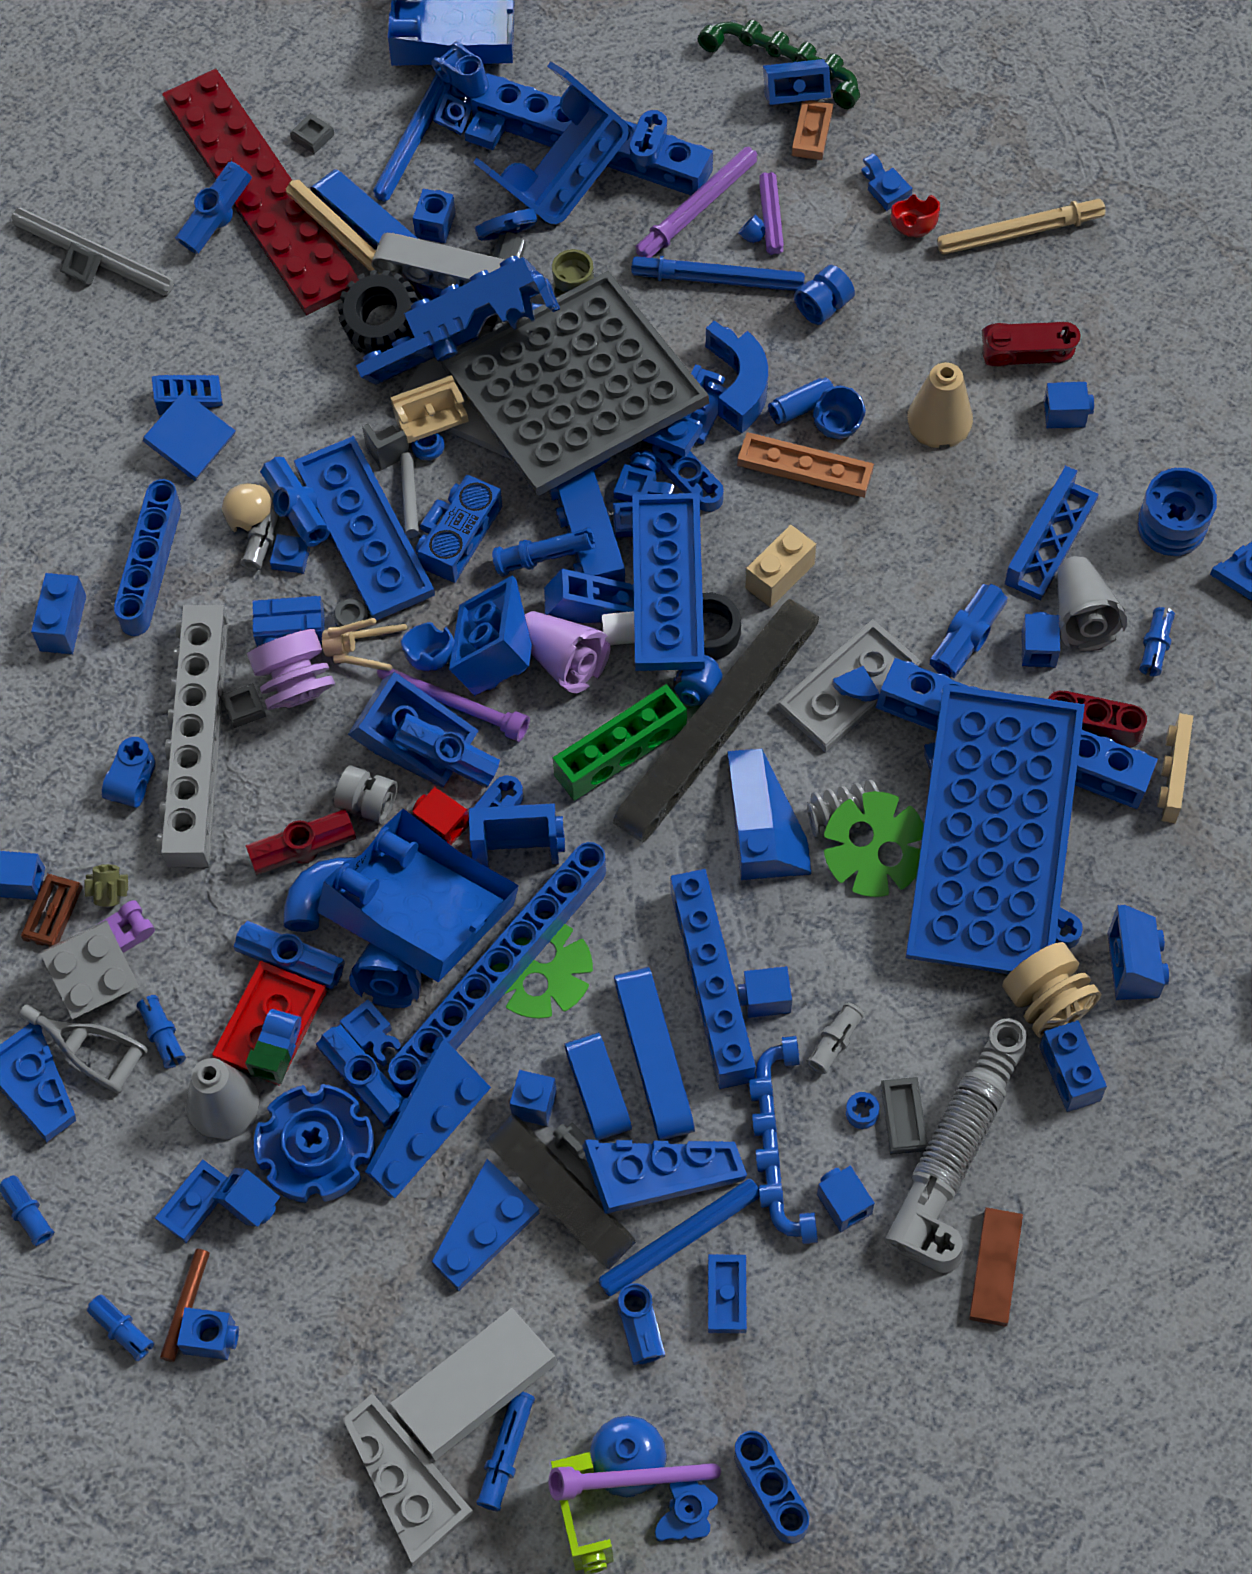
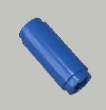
[768,377,834,424]

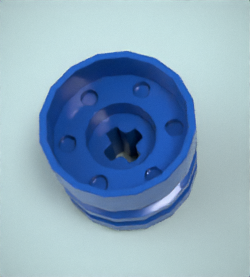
[1138,467,1217,556]

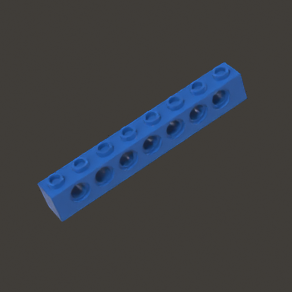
[471,73,713,196]
[876,658,1158,809]

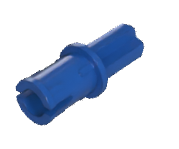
[0,1175,55,1246]
[87,1295,154,1361]

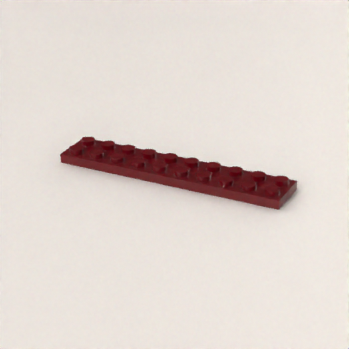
[162,68,359,316]

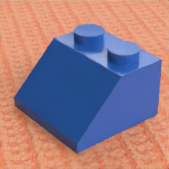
[1107,905,1169,1000]

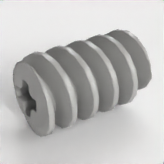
[807,780,879,837]

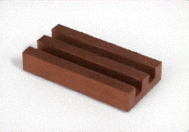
[21,873,83,947]

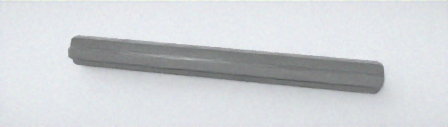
[11,208,174,296]

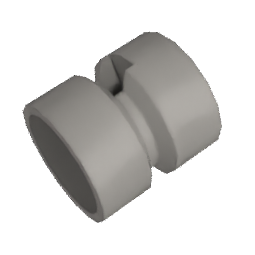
[334,765,398,824]

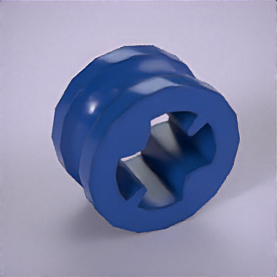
[846,1092,880,1129]

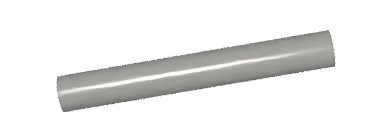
[400,452,419,538]

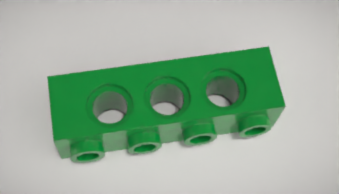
[552,684,687,801]

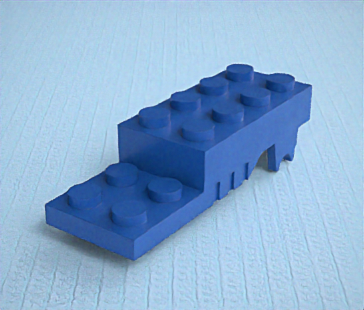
[356,256,560,385]

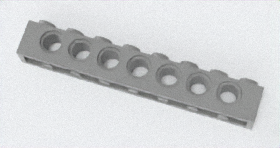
[157,605,229,867]

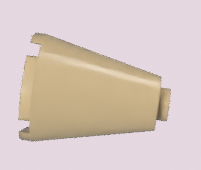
[907,363,973,448]

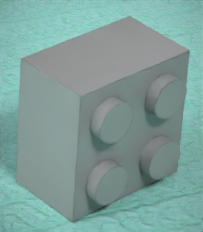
[40,920,139,1019]

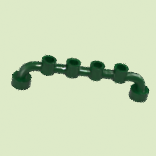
[697,20,860,109]

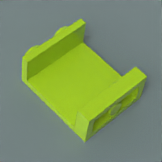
[551,1452,614,1574]

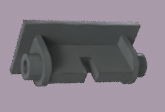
[545,1122,599,1199]

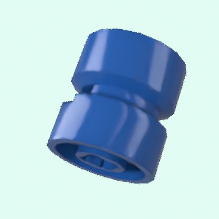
[794,265,855,325]

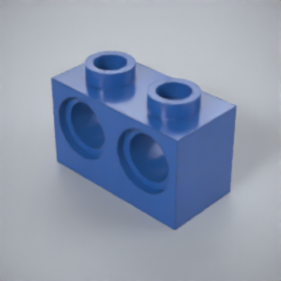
[1039,1020,1107,1112]

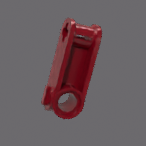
[981,322,1081,367]

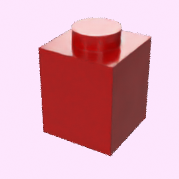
[412,787,469,845]

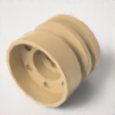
[1002,942,1102,1038]

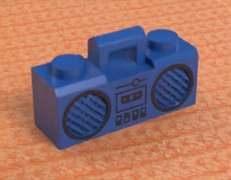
[416,475,503,583]

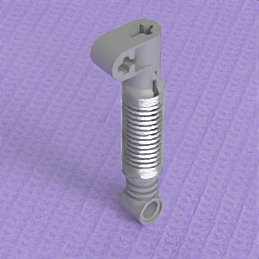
[884,1018,1026,1273]

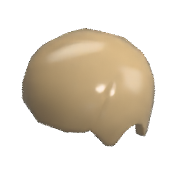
[222,483,272,532]

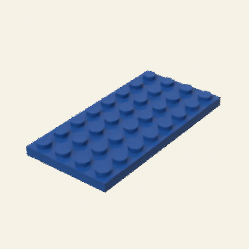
[905,684,1085,974]

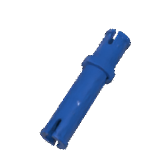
[476,1392,535,1512]

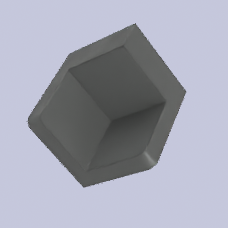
[362,424,409,470]

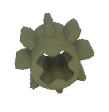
[84,864,128,907]

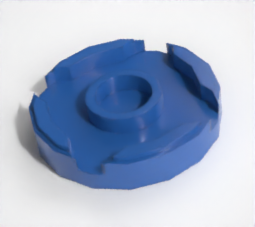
[474,209,538,241]

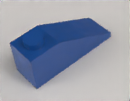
[544,569,634,623]

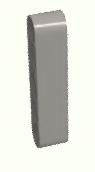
[371,233,505,289]

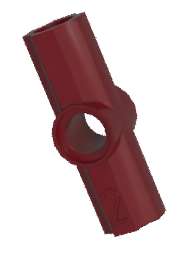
[245,809,356,876]

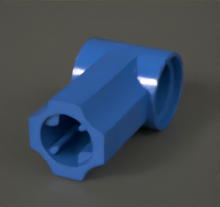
[617,1283,666,1365]

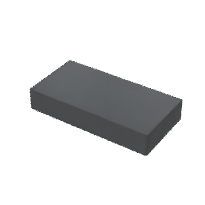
[880,1077,928,1155]

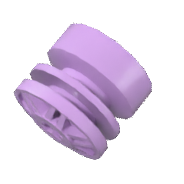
[247,629,335,710]

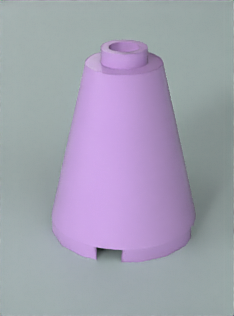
[525,611,611,693]

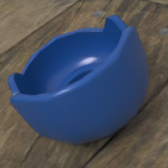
[813,385,866,440]
[400,622,455,671]

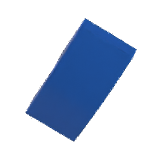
[433,82,472,135]

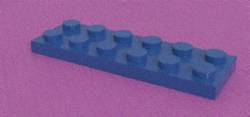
[294,436,435,621]
[632,493,705,671]

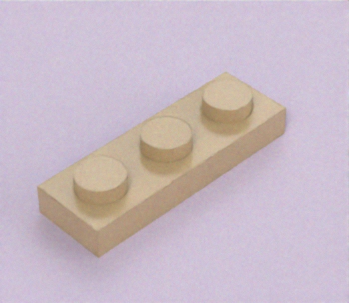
[1157,713,1193,823]

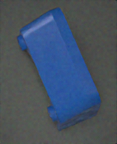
[473,62,629,224]

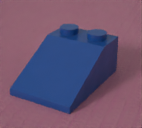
[449,575,532,696]
[348,672,479,787]

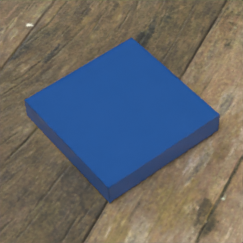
[143,391,236,481]

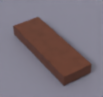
[969,1207,1023,1327]

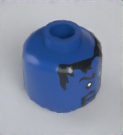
[673,655,723,706]

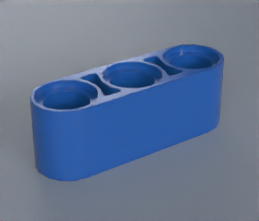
[564,1032,632,1141]
[734,1431,810,1544]

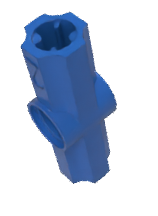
[175,161,252,254]
[260,457,331,547]
[929,584,1008,679]
[392,713,500,788]
[233,921,345,990]
[316,1025,404,1127]

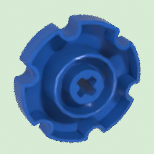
[254,1084,374,1203]

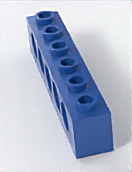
[670,869,756,1090]

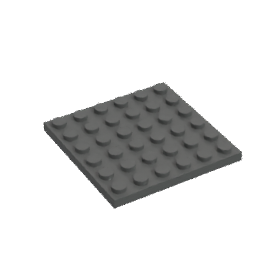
[441,271,709,496]

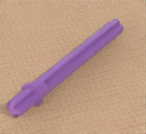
[636,147,758,258]

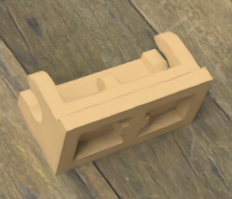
[390,375,469,443]

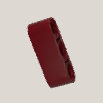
[1048,690,1147,748]

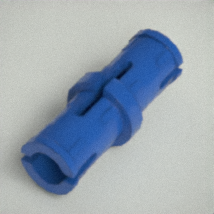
[1139,607,1175,677]
[136,995,186,1068]

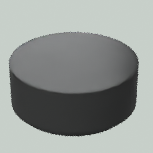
[334,599,368,632]

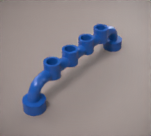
[749,1036,818,1244]

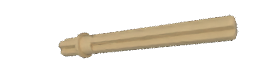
[286,180,415,291]
[937,199,1105,255]

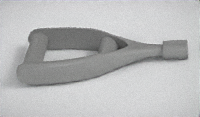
[19,1004,147,1094]

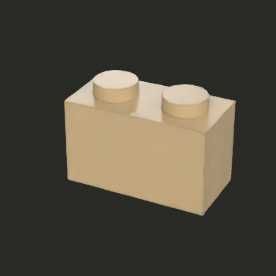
[745,525,816,608]

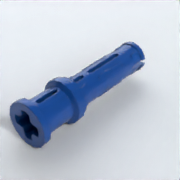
[492,528,595,577]

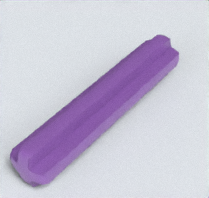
[759,172,784,255]

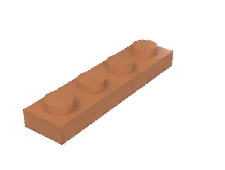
[737,432,874,498]

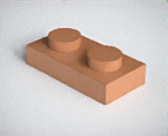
[792,100,833,160]

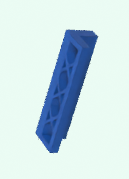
[1005,465,1099,601]

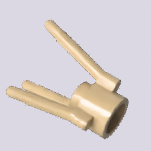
[322,618,407,671]

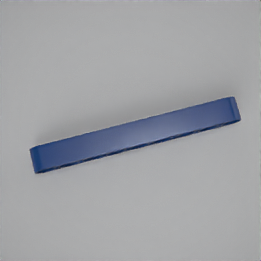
[388,842,606,1097]

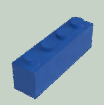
[549,467,626,583]

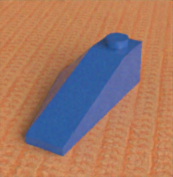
[727,748,811,880]

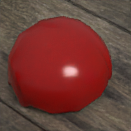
[890,194,940,238]

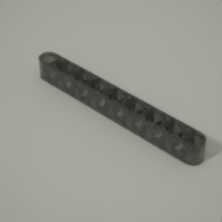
[613,599,819,843]

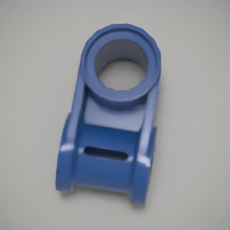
[431,41,489,97]
[102,737,156,808]

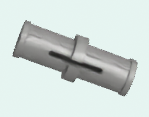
[240,505,280,571]
[807,1002,865,1074]

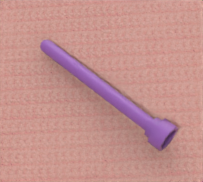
[377,669,530,742]
[549,1463,721,1501]

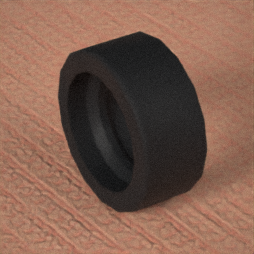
[702,592,741,660]

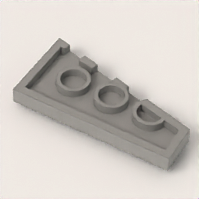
[343,1393,473,1566]

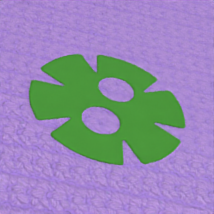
[824,791,924,897]
[491,924,593,1018]

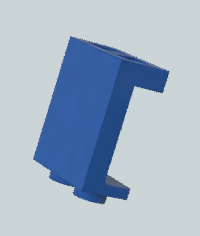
[469,803,565,868]

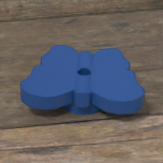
[654,1481,718,1542]

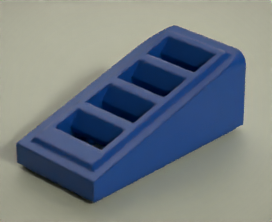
[152,375,223,415]

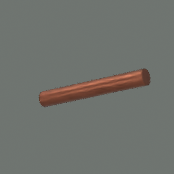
[160,1248,210,1362]

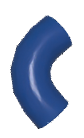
[283,857,356,932]

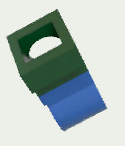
[245,1009,301,1084]

